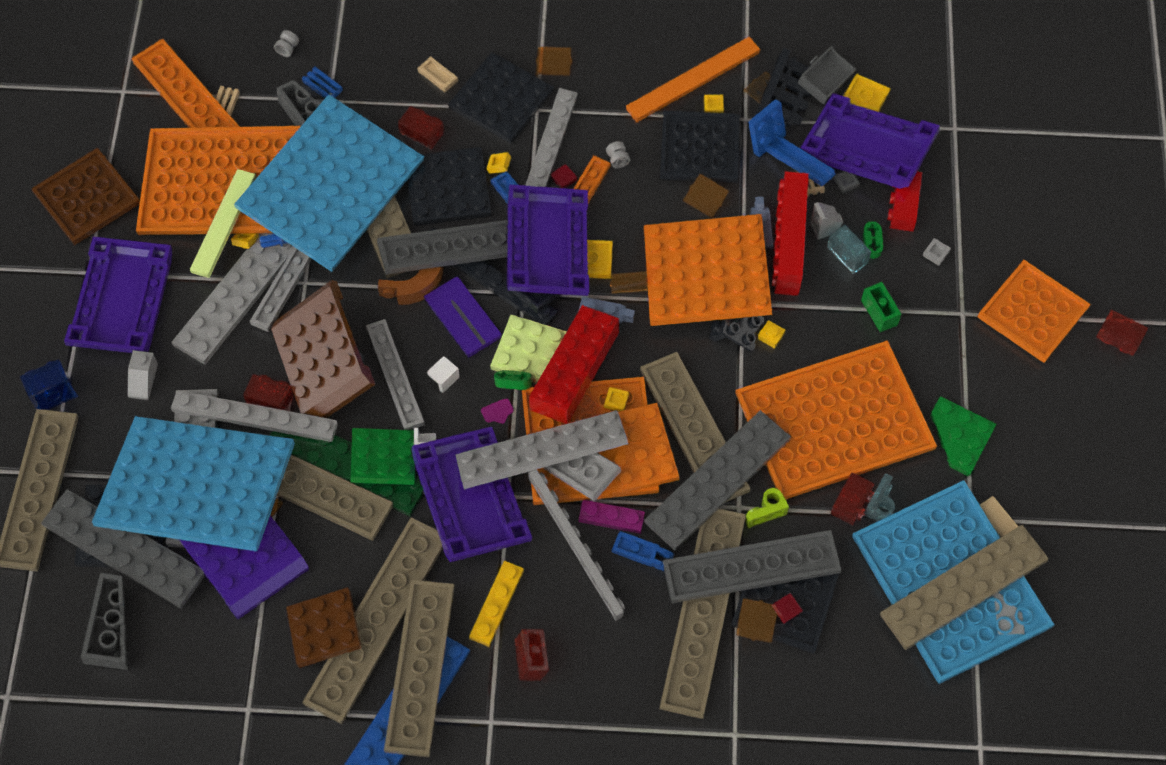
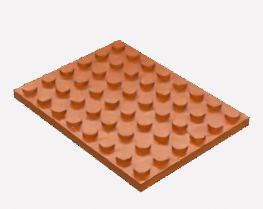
[136,126,301,235]
[735,340,937,499]

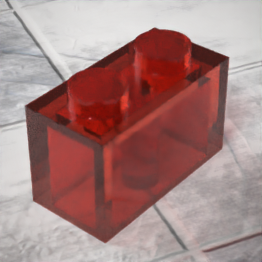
[398,106,444,149]
[1096,310,1148,356]
[243,374,294,411]
[831,473,875,525]
[515,629,549,681]

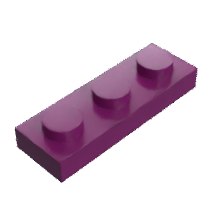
[579,500,645,534]

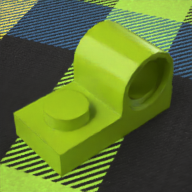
[745,488,789,528]

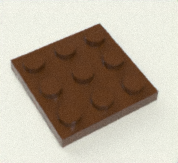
[286,588,362,668]

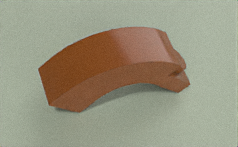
[378,266,444,305]

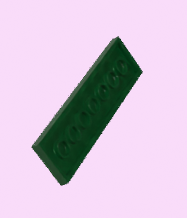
[270,431,424,517]

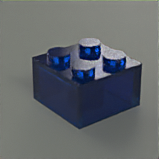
[20,359,78,410]

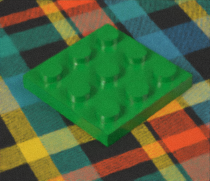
[351,428,415,485]

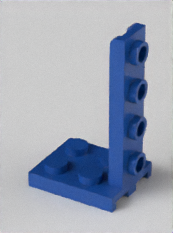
[748,99,835,186]

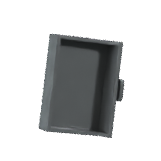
[798,46,856,105]

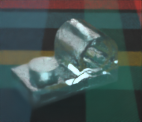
[864,473,895,521]

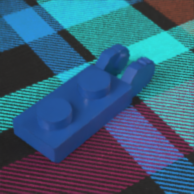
[612,531,674,571]

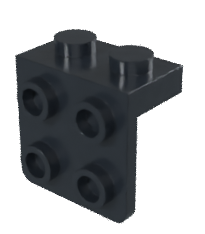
[709,316,764,352]

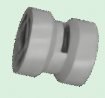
[274,30,299,57]
[606,141,630,168]

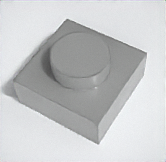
[923,238,951,266]

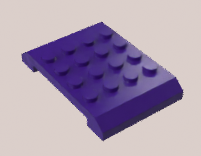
[801,93,940,189]
[507,184,589,296]
[64,237,172,353]
[412,427,532,562]
[178,516,309,619]

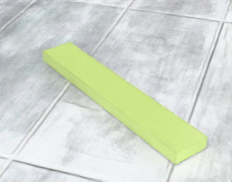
[190,169,257,278]

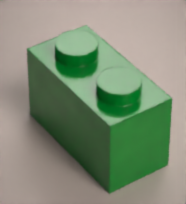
[861,282,901,333]

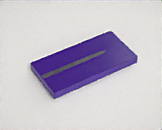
[424,276,502,358]

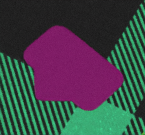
[481,399,514,424]

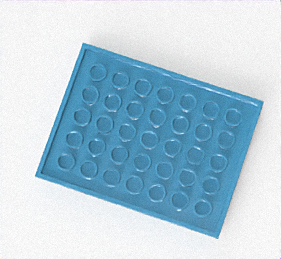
[234,95,424,272]
[92,416,295,551]
[852,480,1054,684]

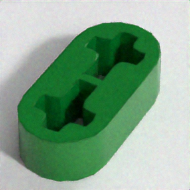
[863,221,883,259]
[494,370,532,390]

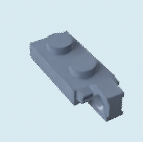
[750,197,773,249]
[578,296,635,323]

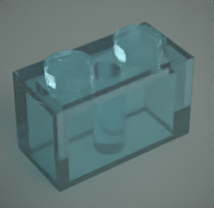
[827,225,871,274]

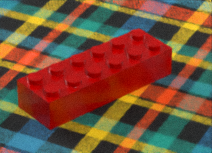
[771,171,809,296]
[529,305,619,424]

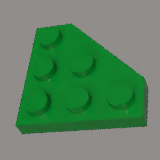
[930,396,996,477]

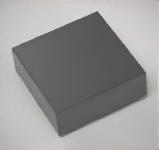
[833,171,860,194]

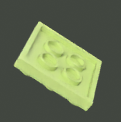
[490,315,567,383]

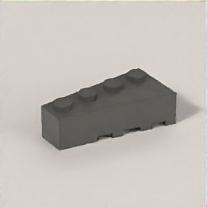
[277,80,321,126]
[81,573,128,670]

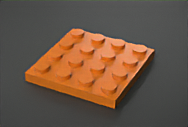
[977,260,1091,363]
[597,403,679,499]

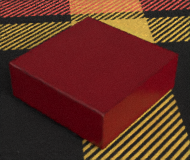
[550,164,577,188]
[771,593,803,623]

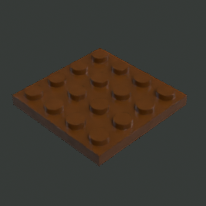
[31,148,140,245]

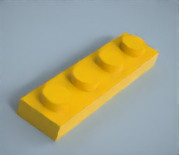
[469,561,524,647]

